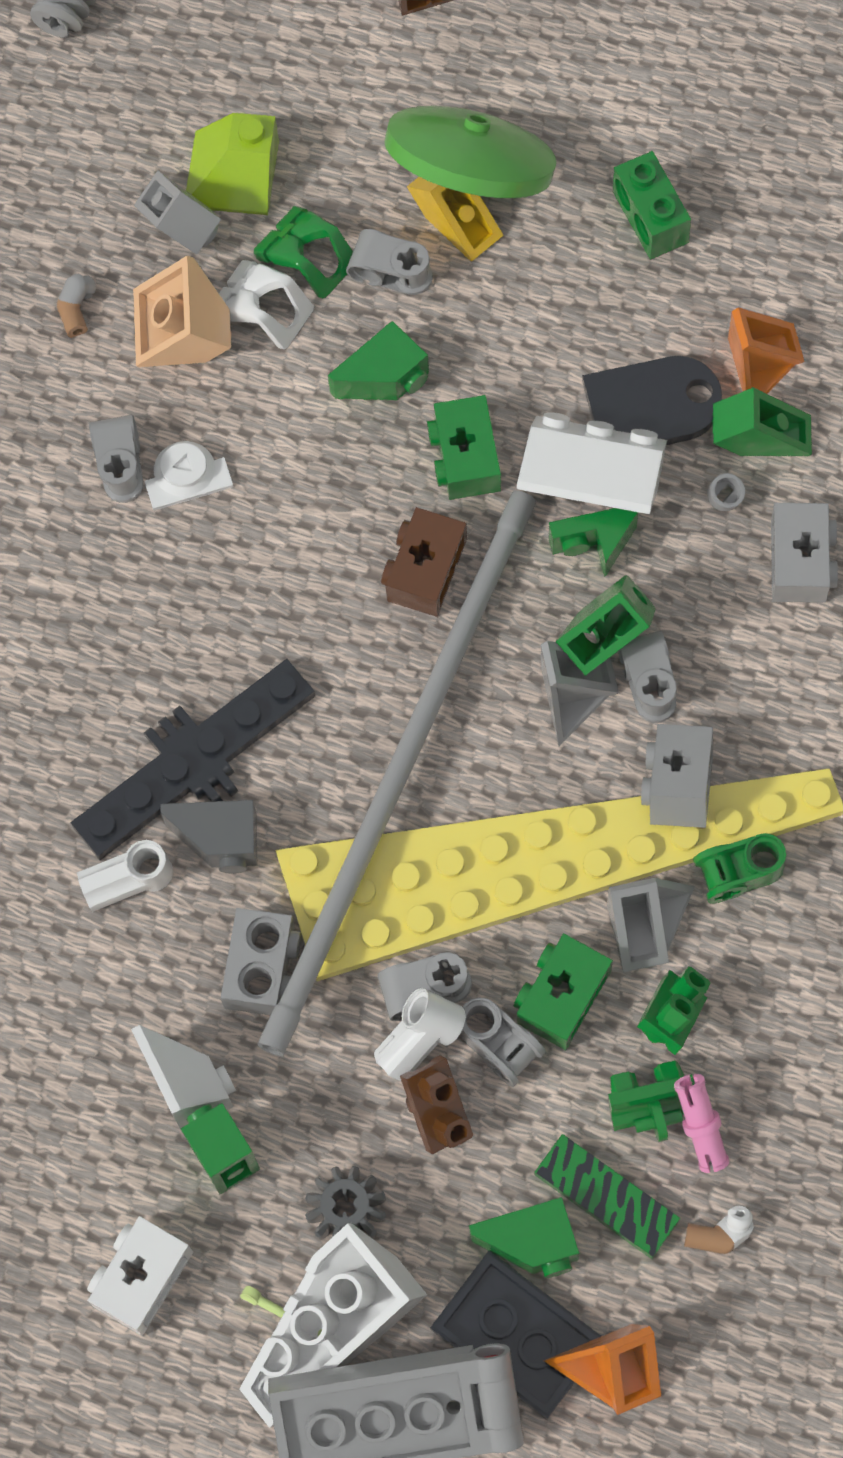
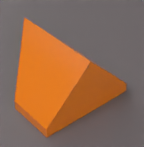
[728,307,805,394]
[544,1324,661,1415]

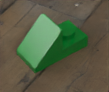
[548,508,638,577]

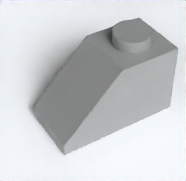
[134,170,221,255]

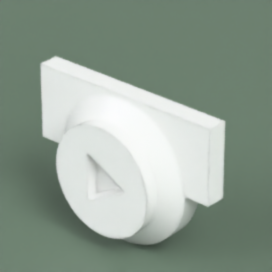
[144,441,234,511]

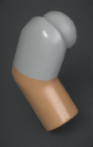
[57,274,96,338]

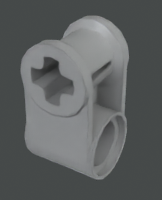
[346,229,433,295]
[89,414,143,503]
[618,631,677,723]
[378,952,472,1021]
[460,997,546,1087]

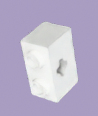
[87,1216,193,1337]

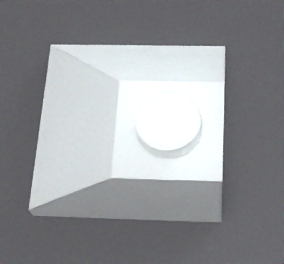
[131,1025,236,1133]

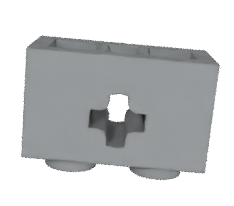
[771,503,838,603]
[641,724,713,828]

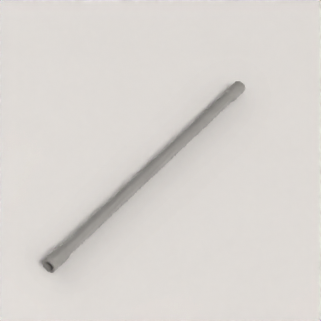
[257,491,536,1057]

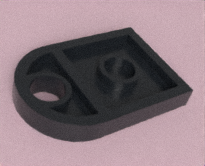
[582,356,722,445]

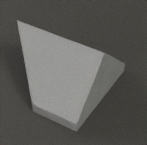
[541,641,619,747]
[607,878,695,972]

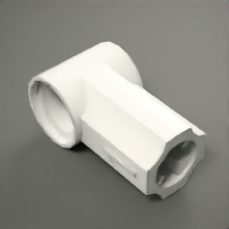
[77,840,173,912]
[374,988,466,1081]

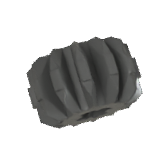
[305,1166,386,1240]

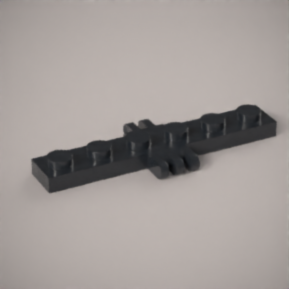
[70,659,316,861]

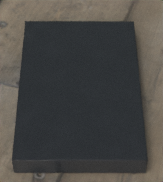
[430,1250,601,1420]

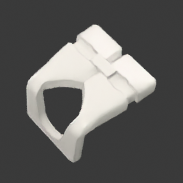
[219,260,314,349]

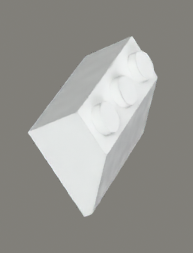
[516,413,667,514]

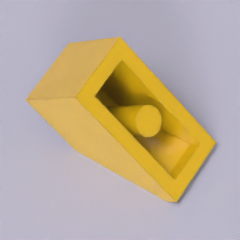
[407,177,504,261]

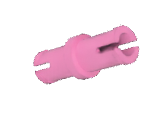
[674,1074,729,1173]

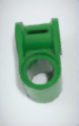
[693,833,786,904]

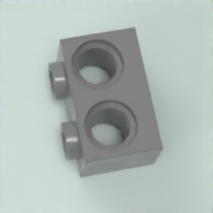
[220,908,301,1015]

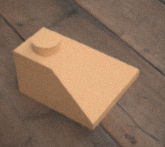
[133,255,231,367]

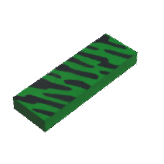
[534,1134,680,1259]

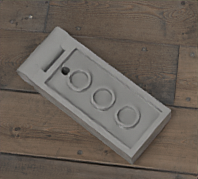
[268,1343,524,1458]

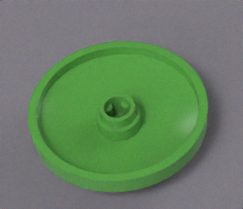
[384,105,556,198]

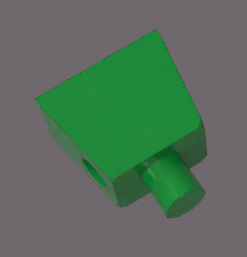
[556,575,656,676]

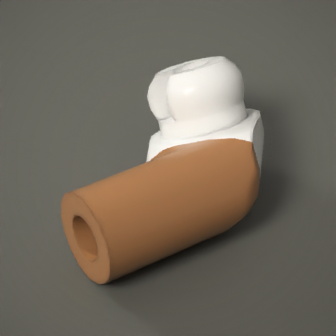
[684,1206,754,1254]

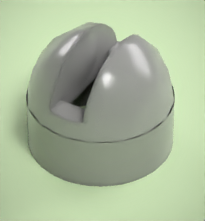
[707,473,745,511]

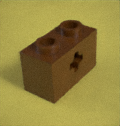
[381,507,467,617]

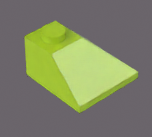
[186,113,279,215]

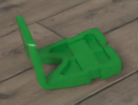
[253,206,353,299]

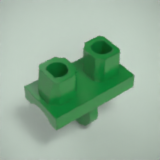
[637,966,711,1055]
[608,1060,695,1142]

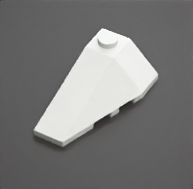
[239,1223,427,1428]

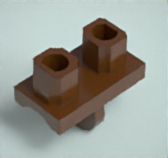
[400,1055,473,1155]

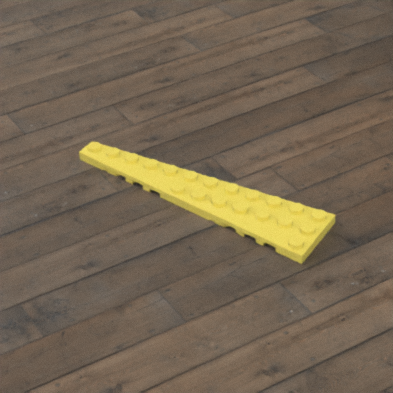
[275,769,843,981]

